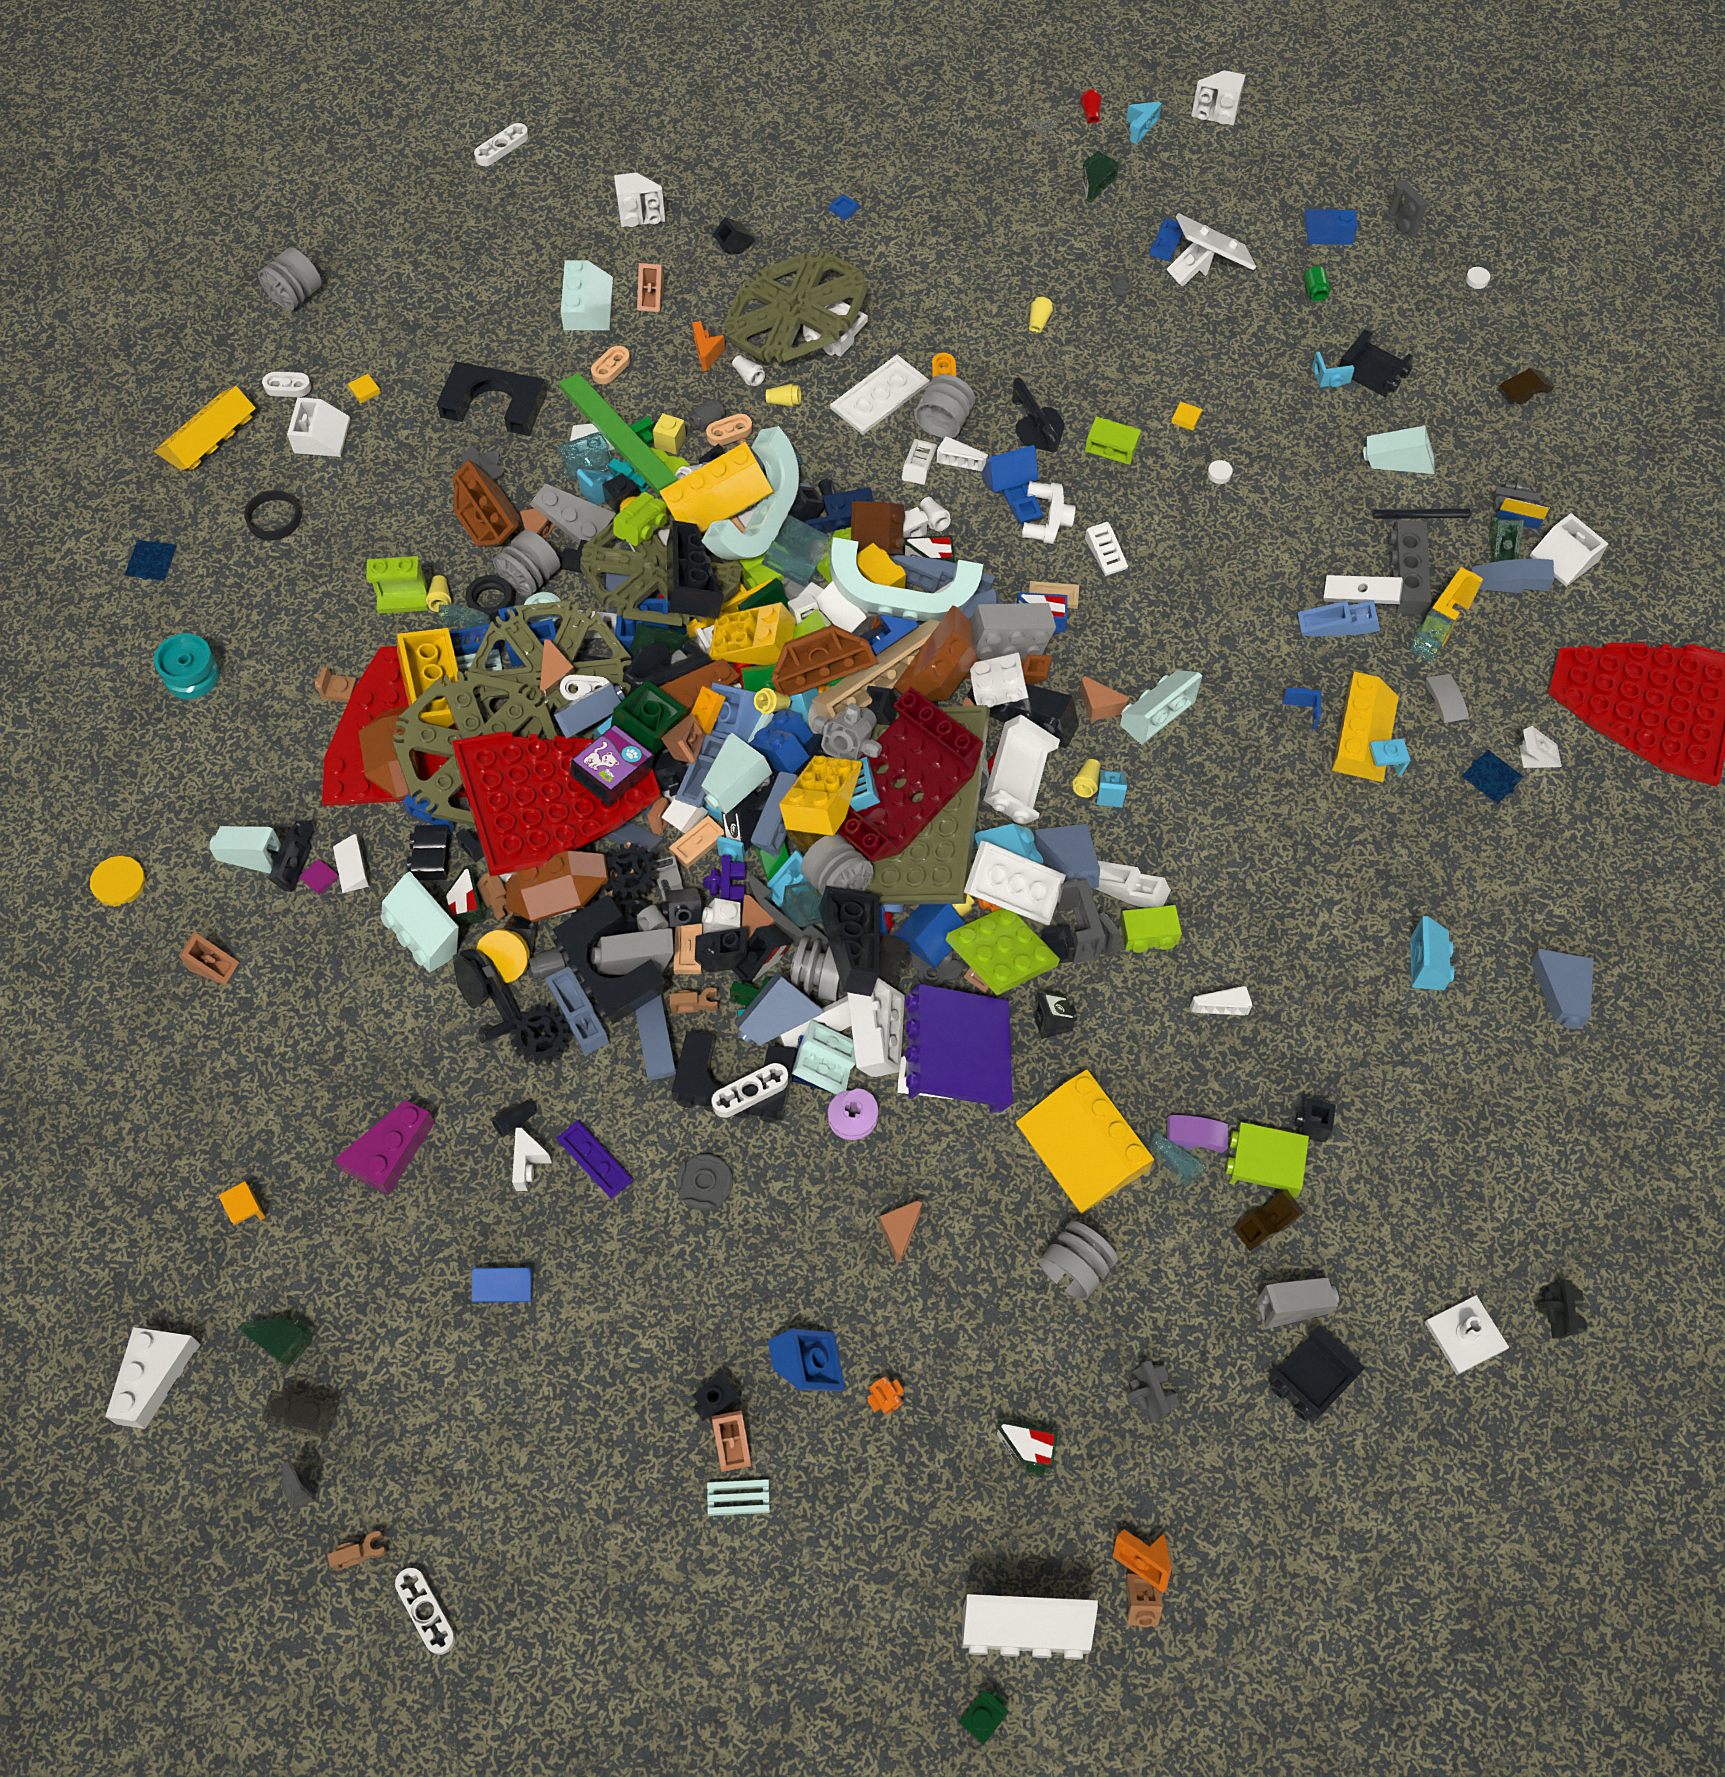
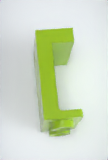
[366,556,428,614]
[1225,1122,1309,1198]

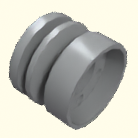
[258,247,322,311]
[914,374,975,438]
[493,529,560,597]
[800,834,873,895]
[790,936,841,1002]
[1039,1221,1118,1300]

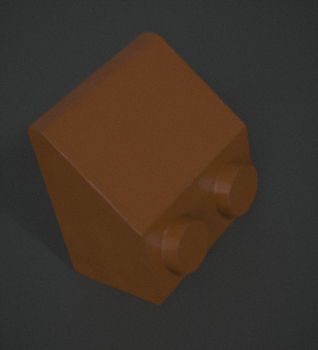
[851,501,905,554]

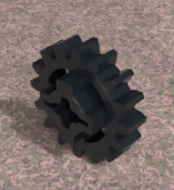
[604,843,659,901]
[510,1005,571,1066]

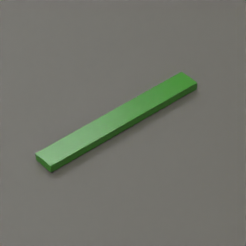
[558,373,678,495]

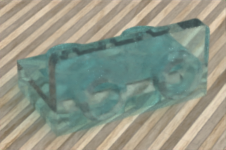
[557,432,611,481]

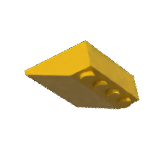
[1016,1070,1154,1214]

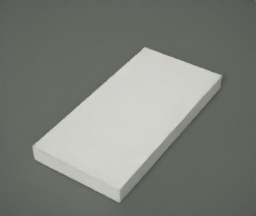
[830,355,930,435]
[964,841,1066,926]

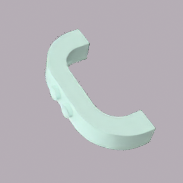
[702,426,799,560]
[829,537,983,621]

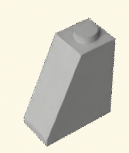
[591,928,674,975]
[1256,1278,1339,1329]

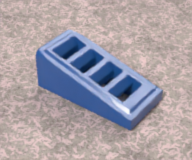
[449,624,500,654]

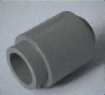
[689,400,725,432]
[529,948,569,980]

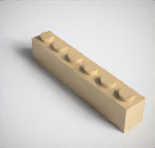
[811,619,941,720]

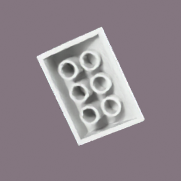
[962,1594,1098,1660]

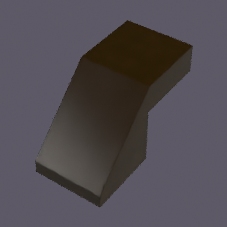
[1500,368,1555,404]
[1232,1190,1305,1251]

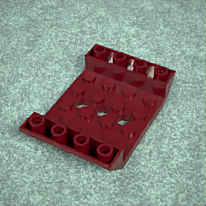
[837,686,984,862]

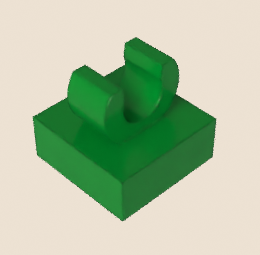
[629,416,654,447]

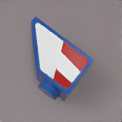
[1016,592,1068,634]

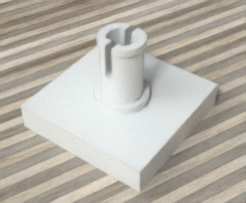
[1425,1295,1509,1375]

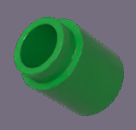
[1303,266,1331,301]

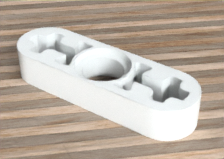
[474,123,528,166]
[712,1063,788,1118]
[395,1568,455,1655]

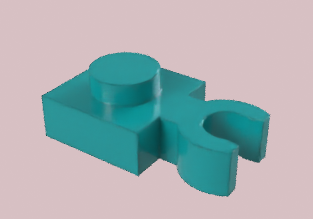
[608,458,650,493]

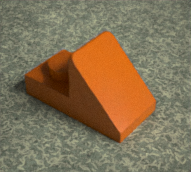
[692,321,725,371]
[1113,1529,1172,1593]

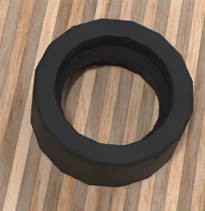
[465,575,515,623]

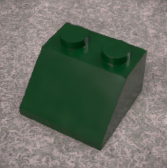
[610,680,688,754]

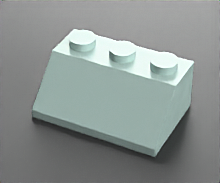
[561,260,613,330]
[1120,670,1202,745]
[381,871,458,973]

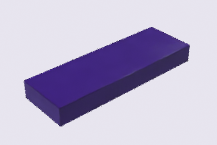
[556,1120,633,1200]

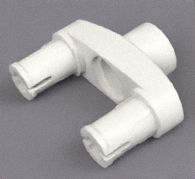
[1022,481,1075,544]

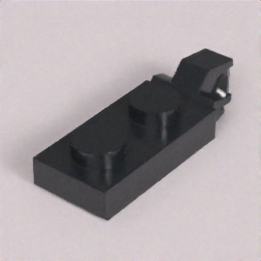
[268,820,313,892]

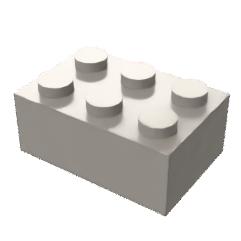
[970,603,1056,660]

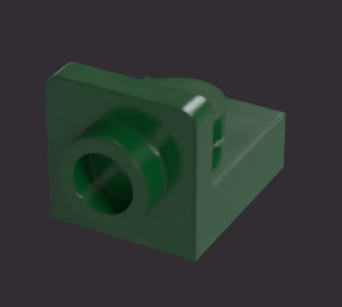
[729,977,770,1007]
[959,1689,1009,1746]

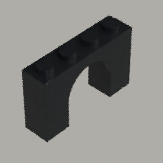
[437,361,547,436]
[552,894,669,1024]
[671,1031,796,1123]

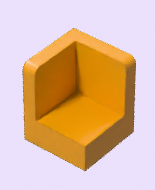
[218,1181,266,1225]

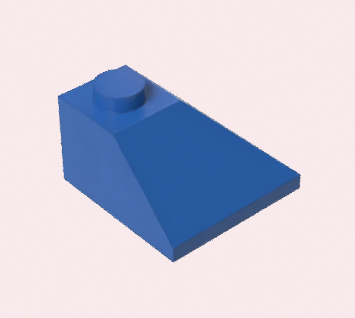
[1304,209,1358,245]
[768,1329,845,1392]

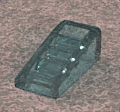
[1149,1133,1206,1188]

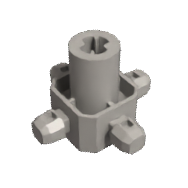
[812,703,882,761]

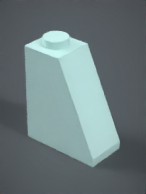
[1363,426,1435,474]
[701,733,772,814]
[210,826,282,873]

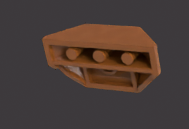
[453,459,520,547]
[893,605,978,701]
[771,624,878,697]
[359,706,421,800]
[504,851,609,922]

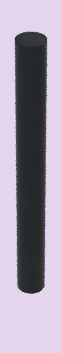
[1372,508,1471,519]

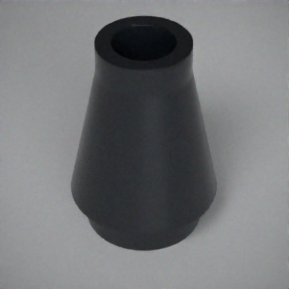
[491,1100,536,1137]

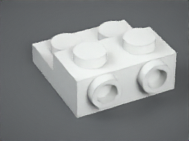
[803,301,868,357]
[970,653,1028,707]

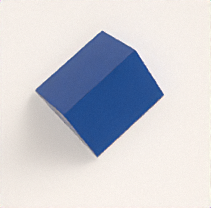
[981,445,1039,492]
[893,904,966,969]

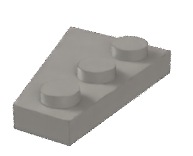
[529,483,616,544]

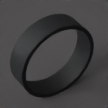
[244,490,301,541]

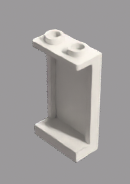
[983,715,1060,824]

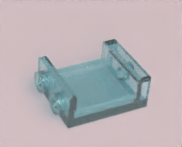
[761,515,831,587]

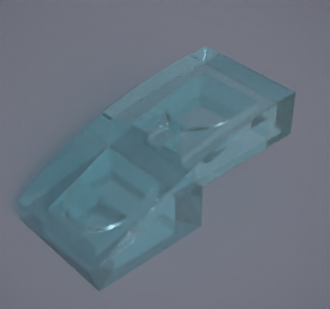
[438,604,491,628]
[1409,608,1455,663]

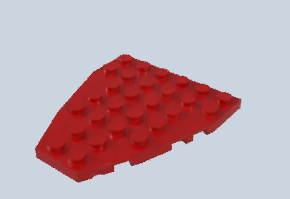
[1547,643,1725,786]
[322,646,467,806]
[452,732,660,877]

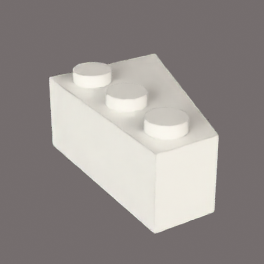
[848,978,905,1077]
[105,1327,201,1429]

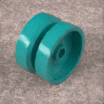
[154,633,220,699]

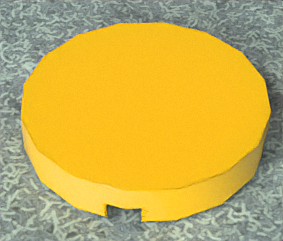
[90,856,146,907]
[476,928,530,983]

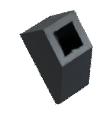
[695,927,748,972]

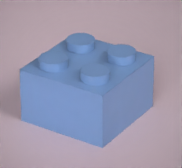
[710,682,762,743]

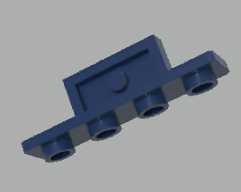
[804,487,899,537]

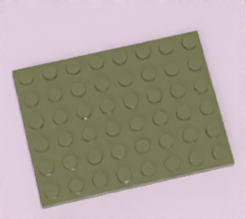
[810,705,990,906]

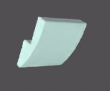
[792,1020,856,1095]

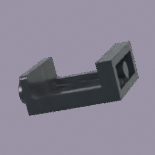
[1339,329,1413,398]
[1268,1325,1365,1424]

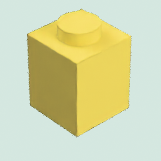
[653,413,686,455]

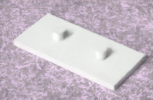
[1176,213,1256,270]

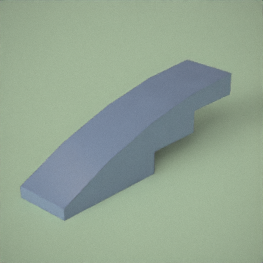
[893,555,995,594]
[635,994,676,1081]

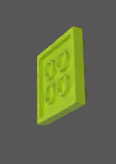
[946,908,1060,995]

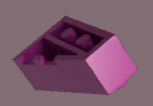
[334,1100,435,1195]

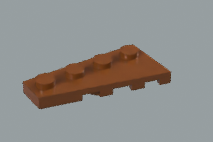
[658,658,740,720]

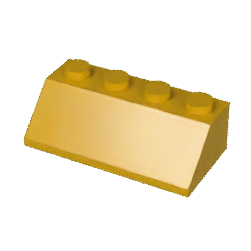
[154,386,256,471]
[659,442,774,534]
[397,628,458,728]
[1332,672,1399,782]

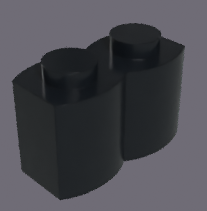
[407,825,451,880]

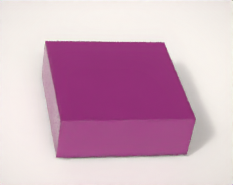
[299,859,339,895]

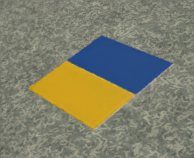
[1495,498,1550,530]

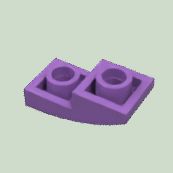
[1167,1115,1228,1153]

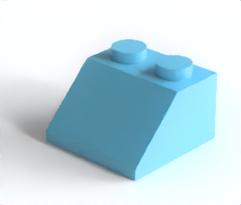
[974,823,1043,865]
[1410,916,1454,990]

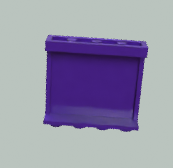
[905,984,1013,1113]

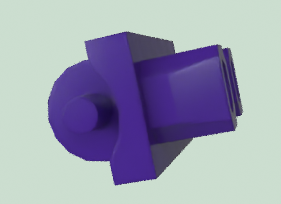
[702,855,746,903]

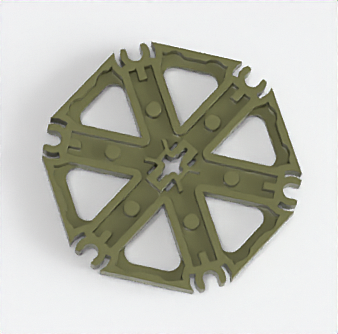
[724,251,868,362]
[580,515,741,626]
[469,600,632,739]
[392,671,557,826]

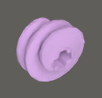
[828,1088,878,1140]

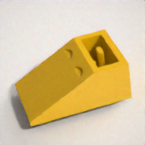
[709,602,796,665]
[779,756,862,836]

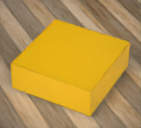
[348,374,381,403]
[1171,401,1202,430]

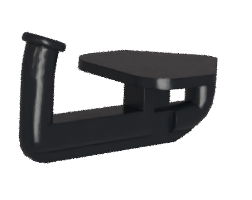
[1011,377,1065,452]
[623,639,711,688]
[453,949,522,1043]

